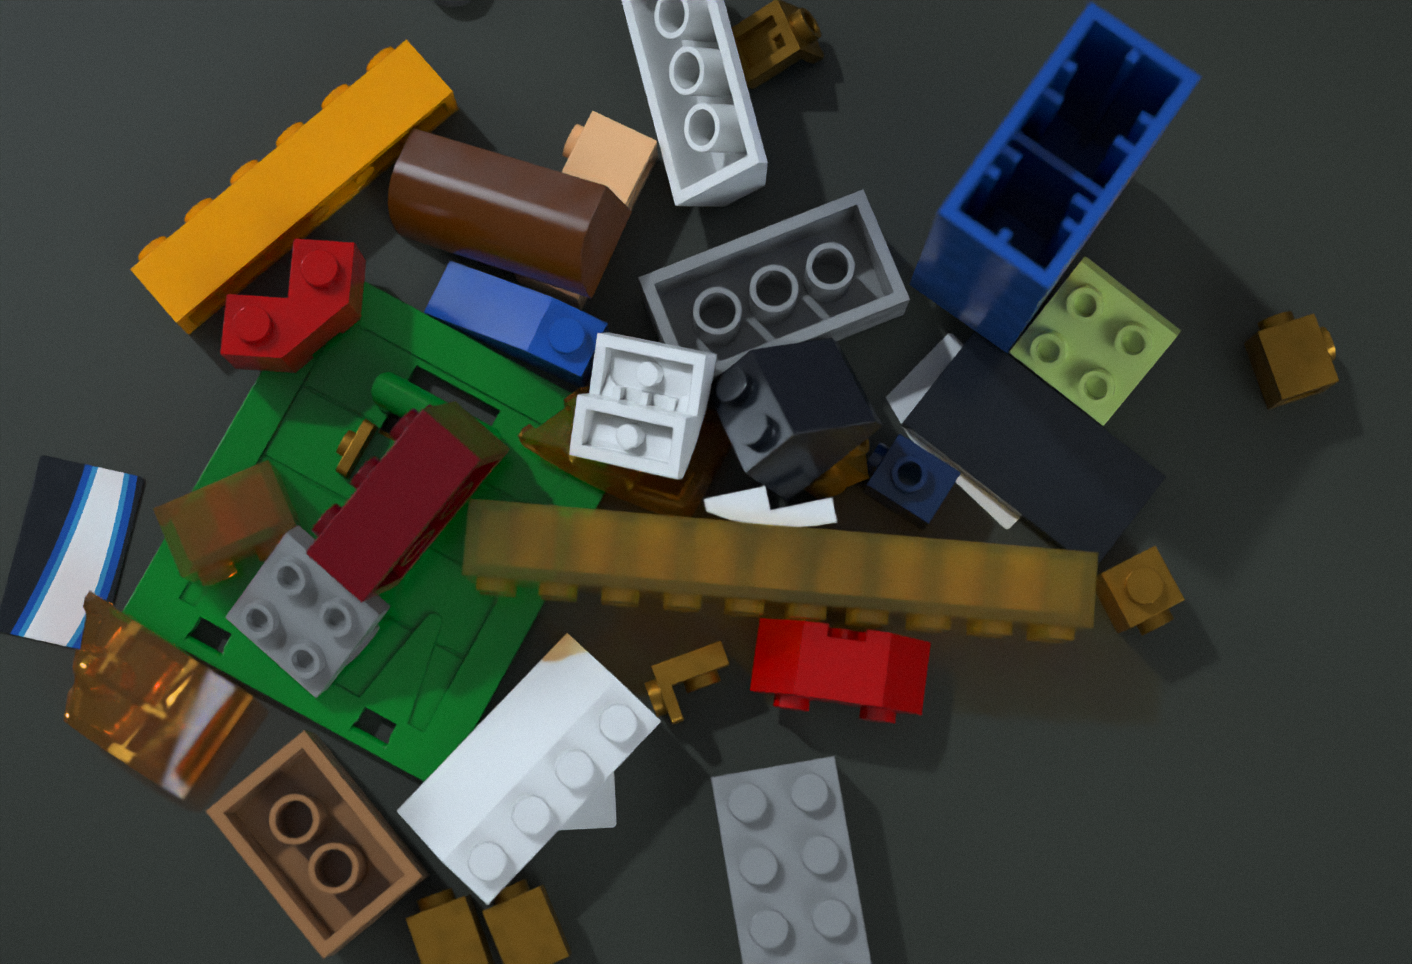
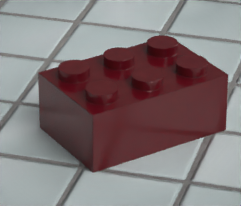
[305,401,510,603]

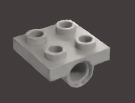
[225,525,391,698]

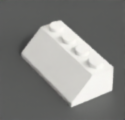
[621,0,768,207]
[397,633,661,905]

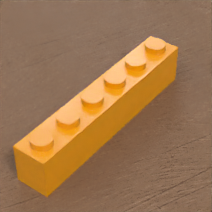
[130,39,459,335]

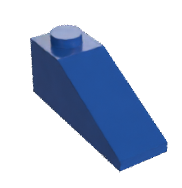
[424,260,609,390]

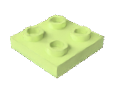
[1009,256,1181,426]

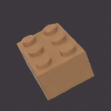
[206,730,430,959]

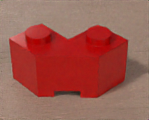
[220,239,366,373]
[750,618,931,724]

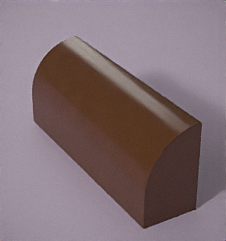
[388,128,632,299]

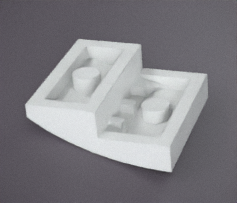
[569,332,717,479]
[704,486,837,527]

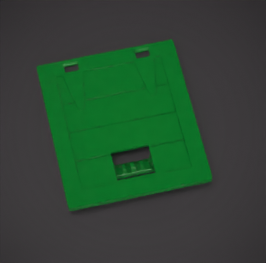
[123,281,620,781]

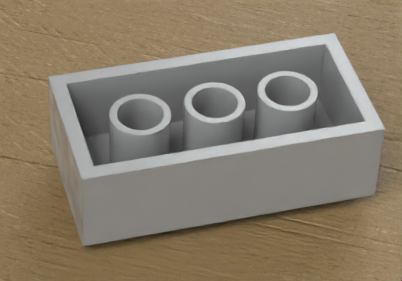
[638,189,910,381]
[711,756,871,964]

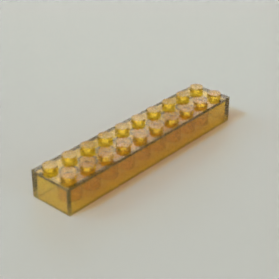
[462,499,1098,644]

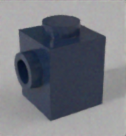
[863,434,961,531]

